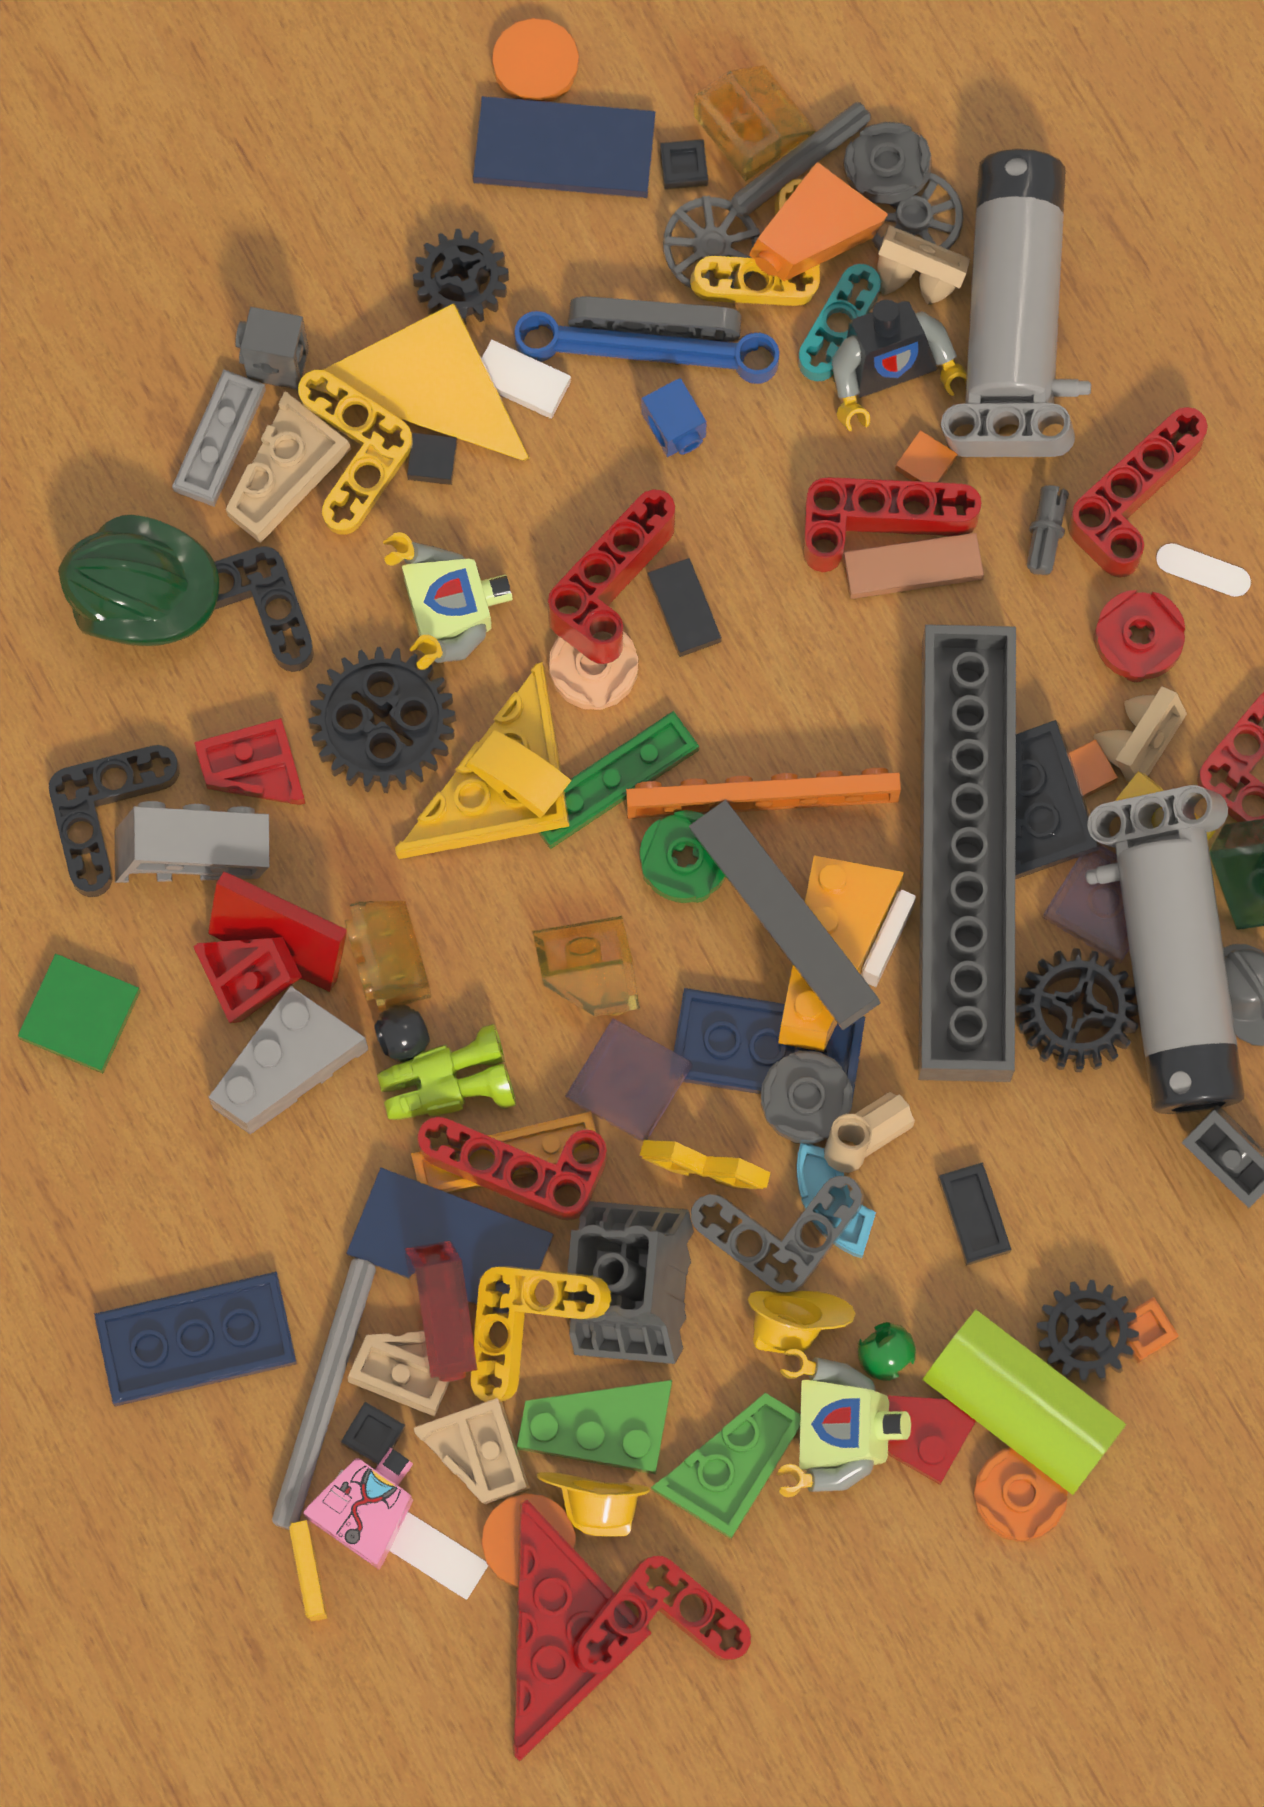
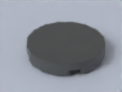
[844,122,932,204]
[761,1051,853,1144]

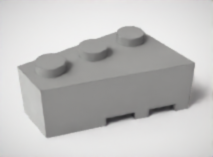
[114,801,269,883]
[208,986,368,1135]

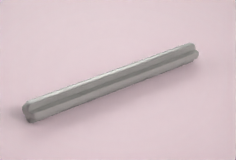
[272,1259,376,1530]

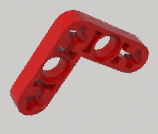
[1197,692,1264,842]
[574,1556,751,1674]

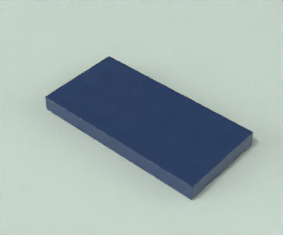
[473,96,656,198]
[670,988,865,1102]
[346,1168,554,1314]
[94,1272,297,1406]

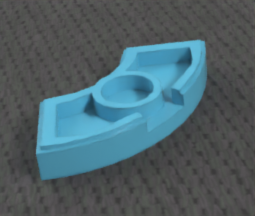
[796,1143,876,1259]

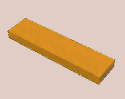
[411,1111,599,1194]

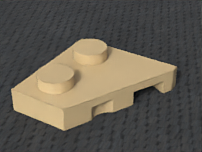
[348,1329,469,1417]
[414,1398,530,1504]

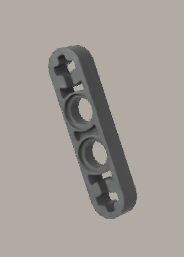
[568,297,742,342]

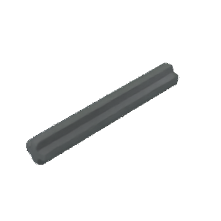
[731,102,871,217]

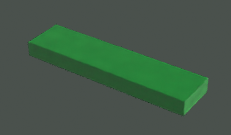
[538,711,699,849]

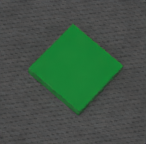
[18,953,141,1074]

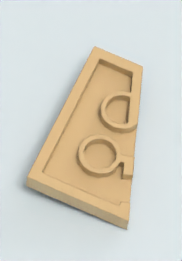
[225,391,351,543]

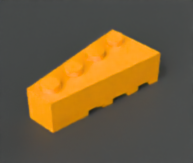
[778,855,904,1052]

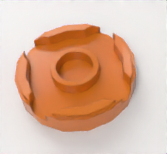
[492,18,579,102]
[973,1448,1068,1542]
[482,1493,576,1588]

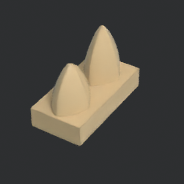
[877,225,970,305]
[1094,686,1187,782]

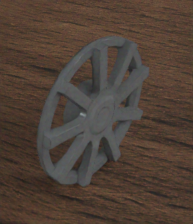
[872,172,963,250]
[663,195,760,289]

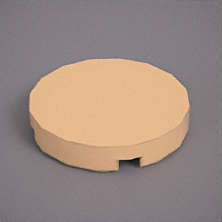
[549,631,638,710]

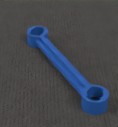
[515,311,779,384]

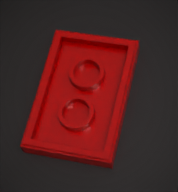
[208,872,347,992]

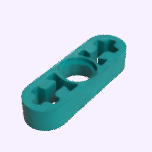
[798,264,881,381]

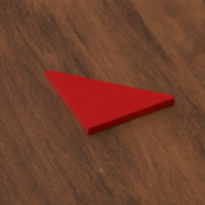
[513,1499,652,1761]

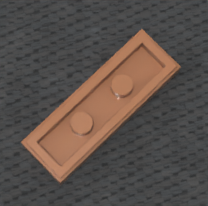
[843,533,984,599]

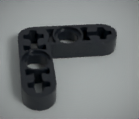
[214,546,314,672]
[49,745,180,897]

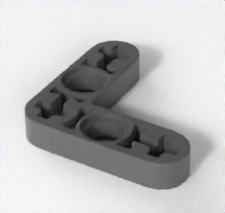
[691,1176,864,1292]

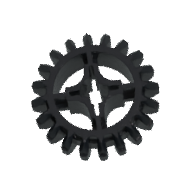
[1015,948,1139,1073]

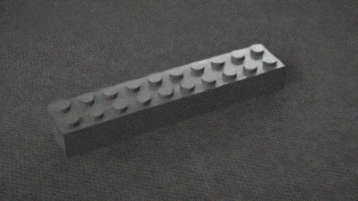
[918,625,1016,1082]

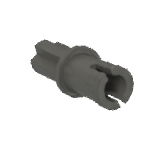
[1026,485,1069,575]

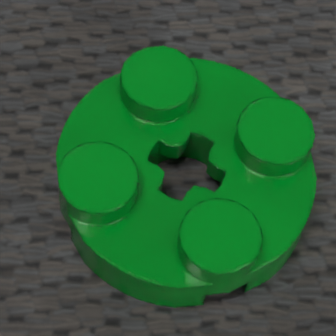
[640,810,726,903]

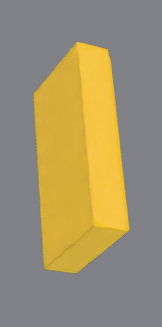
[289,1520,328,1622]

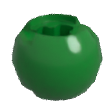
[857,1322,916,1381]

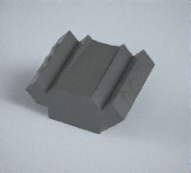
[567,1201,694,1364]

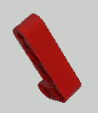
[1068,407,1208,578]
[803,477,982,572]
[548,489,675,664]
[418,1117,607,1221]

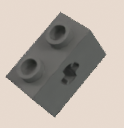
[235,307,309,390]
[1182,1105,1264,1208]

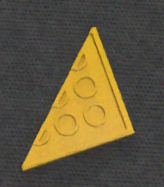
[308,304,530,461]
[395,662,570,859]

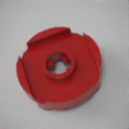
[1094,590,1185,683]

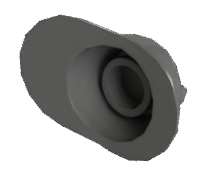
[1223,944,1264,1046]

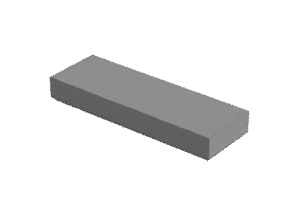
[172,370,266,507]

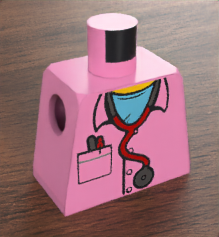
[303,1448,413,1570]

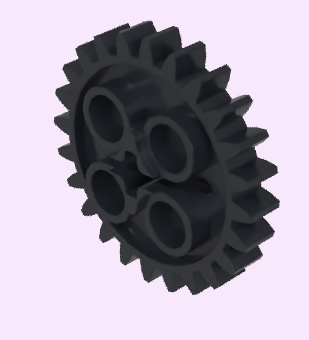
[309,647,456,793]

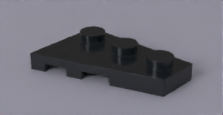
[1015,720,1101,880]

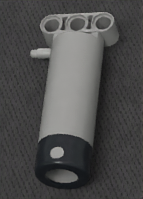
[941,149,1091,457]
[1085,785,1245,1114]

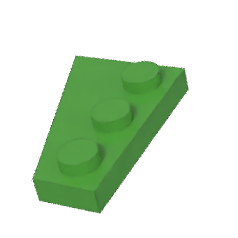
[517,1380,672,1474]
[651,1393,801,1539]

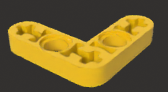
[690,179,820,306]
[298,370,413,534]
[471,1266,611,1402]

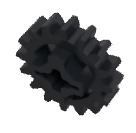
[413,229,509,326]
[1037,1280,1139,1384]

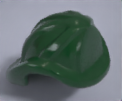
[58,515,219,646]

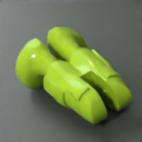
[377,1024,516,1120]

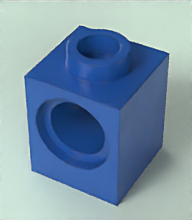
[641,378,707,457]

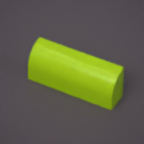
[923,1309,1127,1495]

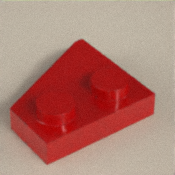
[194,718,305,805]
[193,937,302,1023]
[887,1395,976,1485]

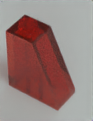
[405,1241,477,1382]

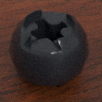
[374,1004,430,1063]

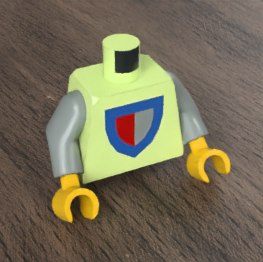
[383,532,513,670]
[777,1349,911,1497]

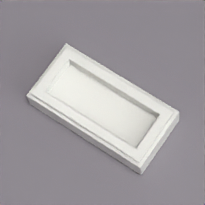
[482,340,571,419]
[861,890,916,987]

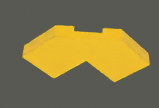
[640,1140,771,1189]

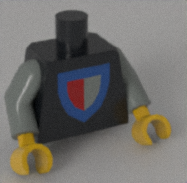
[832,300,967,431]

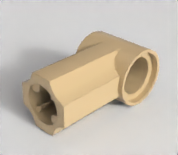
[824,1092,915,1172]

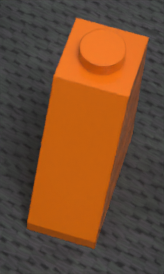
[749,162,888,282]

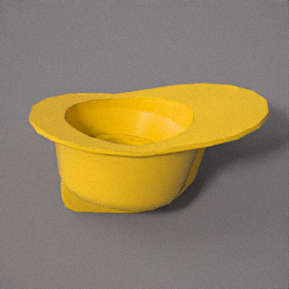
[748,1291,856,1353]
[536,1472,650,1536]

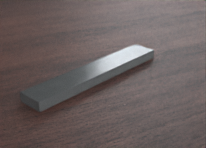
[689,800,881,1030]

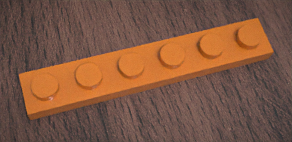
[626,768,901,819]

